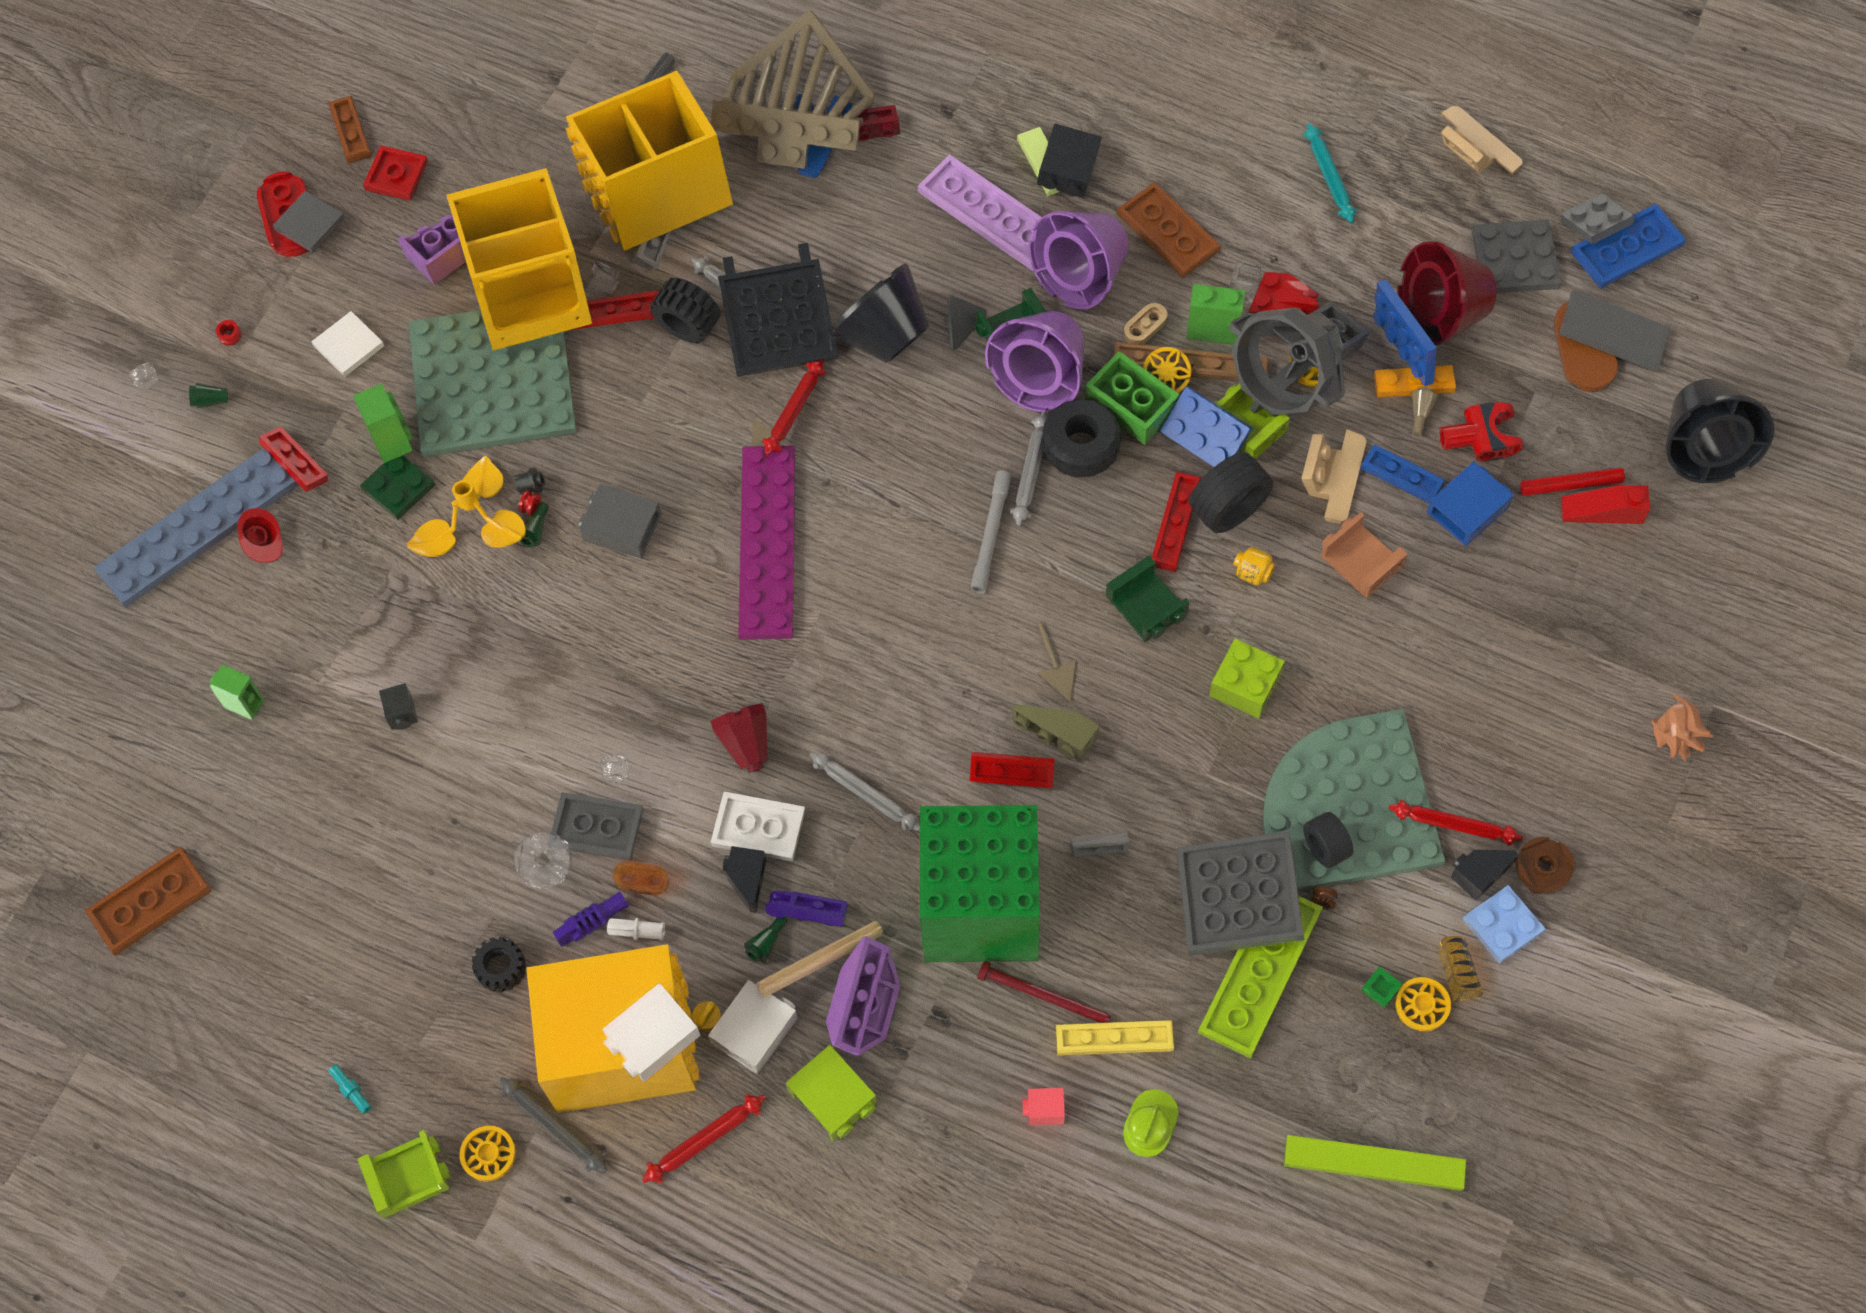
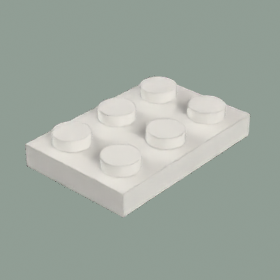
[710,792,806,862]

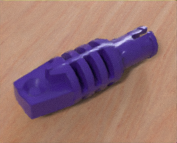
[553,891,629,947]

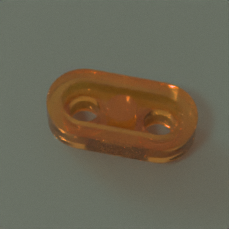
[613,861,669,896]

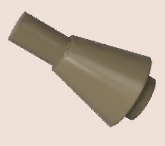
[1412,387,1438,436]

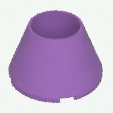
[1029,211,1129,309]
[985,311,1085,412]

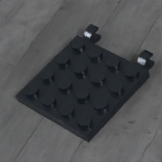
[718,243,838,377]

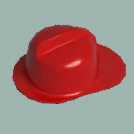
[237,508,283,563]

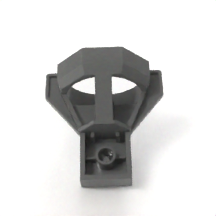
[1228,302,1369,415]

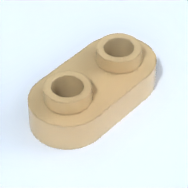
[1124,303,1167,345]

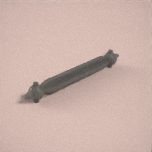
[500,1077,608,1173]

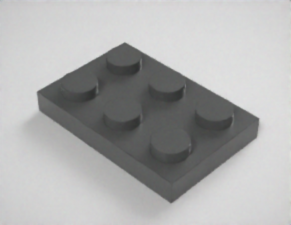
[548,792,644,861]

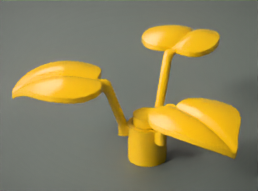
[406,456,526,557]

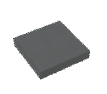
[273,191,345,253]

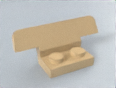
[1441,106,1522,175]
[1301,429,1366,524]

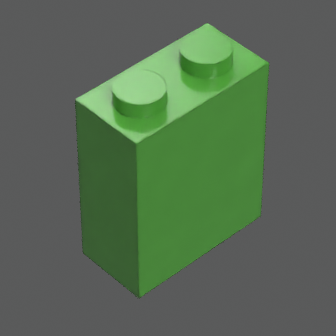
[1186,284,1245,345]

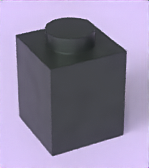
[379,683,418,730]

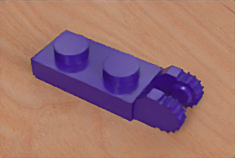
[765,890,848,927]

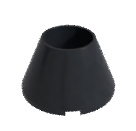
[828,263,929,363]
[1666,379,1774,483]

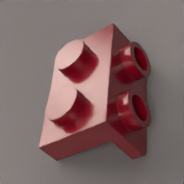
[858,105,900,141]

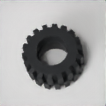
[650,277,721,344]

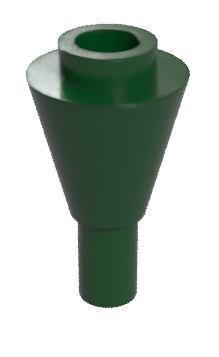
[520,502,549,547]
[744,917,788,962]

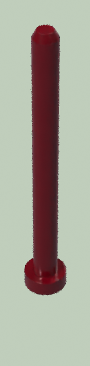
[977,960,1111,1023]

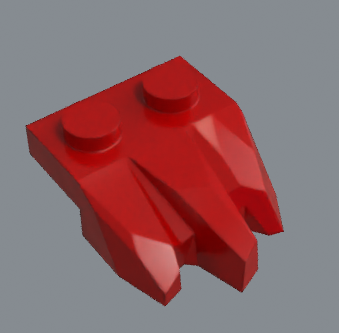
[1248,272,1320,315]

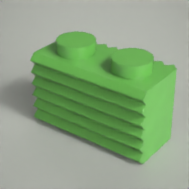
[210,664,264,719]

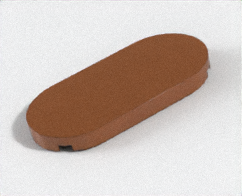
[1554,302,1618,392]

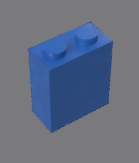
[1427,461,1514,546]

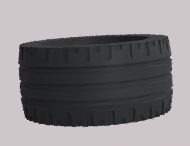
[1189,452,1273,534]

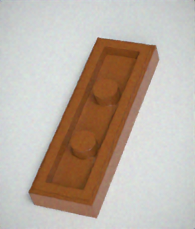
[328,96,371,164]

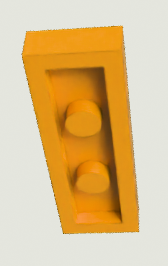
[1374,365,1456,398]

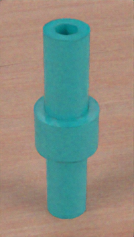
[328,1064,372,1114]

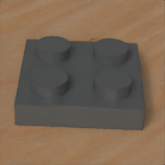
[1561,193,1634,244]

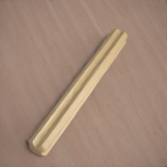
[757,921,883,997]

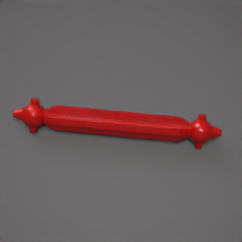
[762,360,826,456]
[1388,800,1523,846]
[641,1093,766,1184]

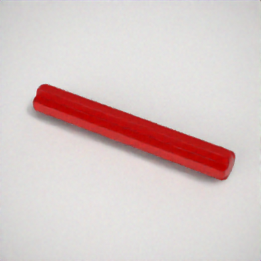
[1520,468,1625,496]

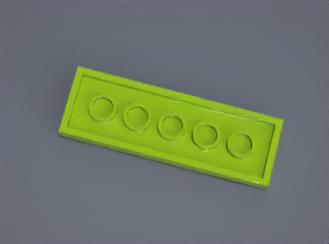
[1198,896,1323,1059]

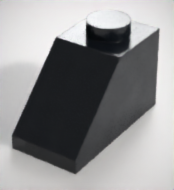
[723,846,767,913]
[1451,849,1519,901]

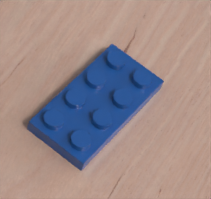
[1571,204,1686,289]
[1373,279,1437,387]

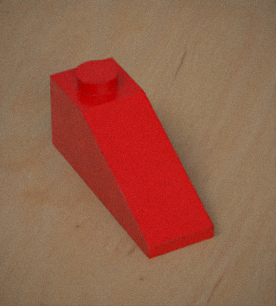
[1561,485,1650,524]

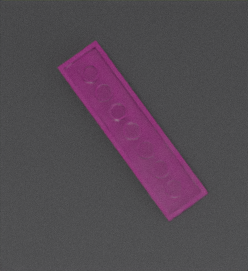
[738,445,795,640]

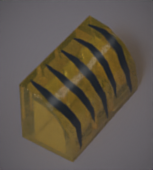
[1437,936,1483,1002]

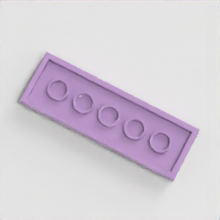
[917,154,1041,271]

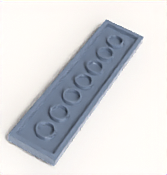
[93,448,298,608]

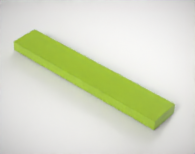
[1284,1135,1466,1191]

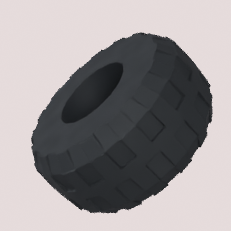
[1042,399,1121,478]

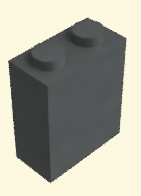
[578,484,662,559]

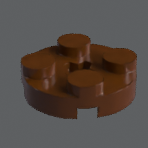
[1515,837,1575,894]

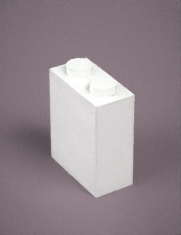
[708,980,798,1075]
[602,983,701,1082]

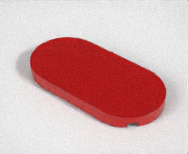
[257,172,308,257]

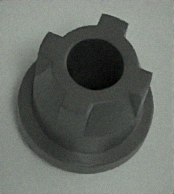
[514,467,545,495]

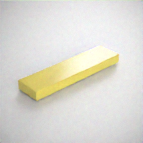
[1056,1020,1174,1056]

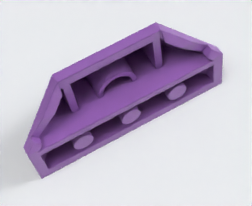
[826,936,900,1056]

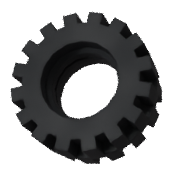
[472,937,526,992]

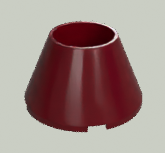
[1397,241,1497,346]

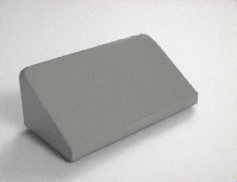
[628,231,671,269]
[1070,832,1129,857]

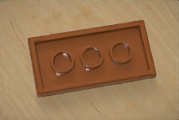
[1116,182,1221,278]
[84,846,212,956]

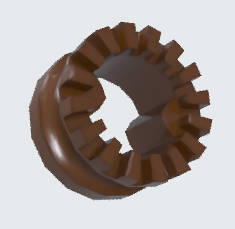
[1311,887,1338,910]

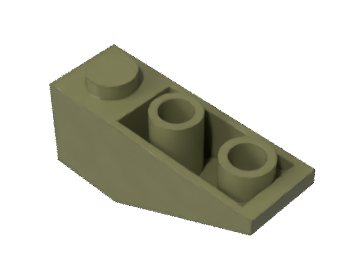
[1012,704,1099,762]

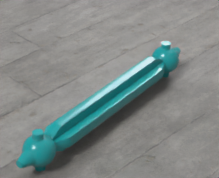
[1303,123,1358,223]

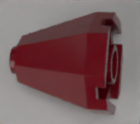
[710,703,768,773]

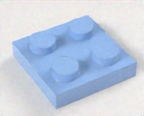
[1462,885,1545,964]

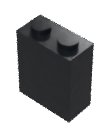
[1037,123,1102,198]

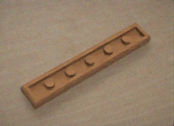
[1113,342,1269,382]

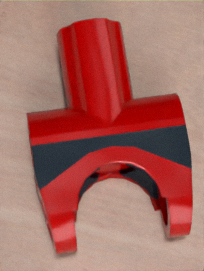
[1439,402,1524,462]

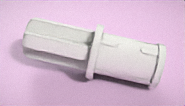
[607,918,665,941]

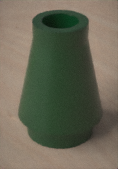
[189,383,228,409]

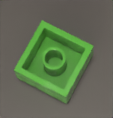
[353,383,413,463]

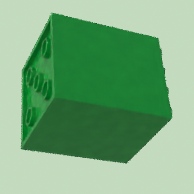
[920,805,1039,963]

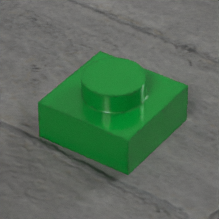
[1361,966,1403,1009]

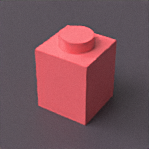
[1022,1088,1065,1125]

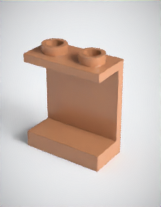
[1321,512,1408,598]

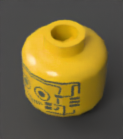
[1233,547,1275,586]

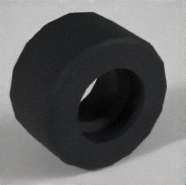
[1303,812,1354,868]

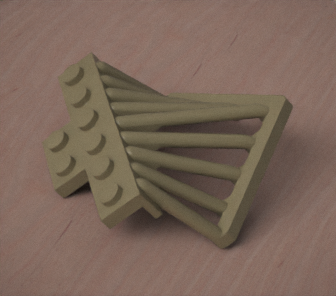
[711,11,875,169]

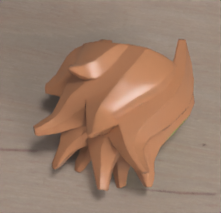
[1651,694,1713,762]

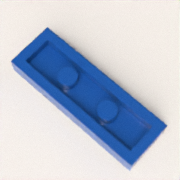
[1361,444,1445,503]

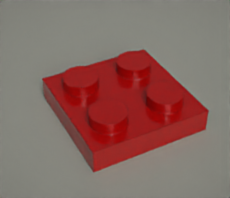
[363,145,428,201]

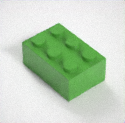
[1085,351,1180,445]

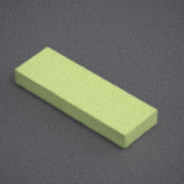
[1017,127,1061,196]

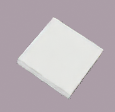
[311,311,384,377]

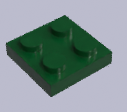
[360,455,435,520]

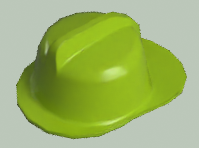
[1123,1089,1179,1157]

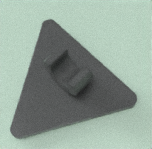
[943,295,987,350]

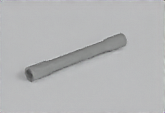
[970,470,1012,594]

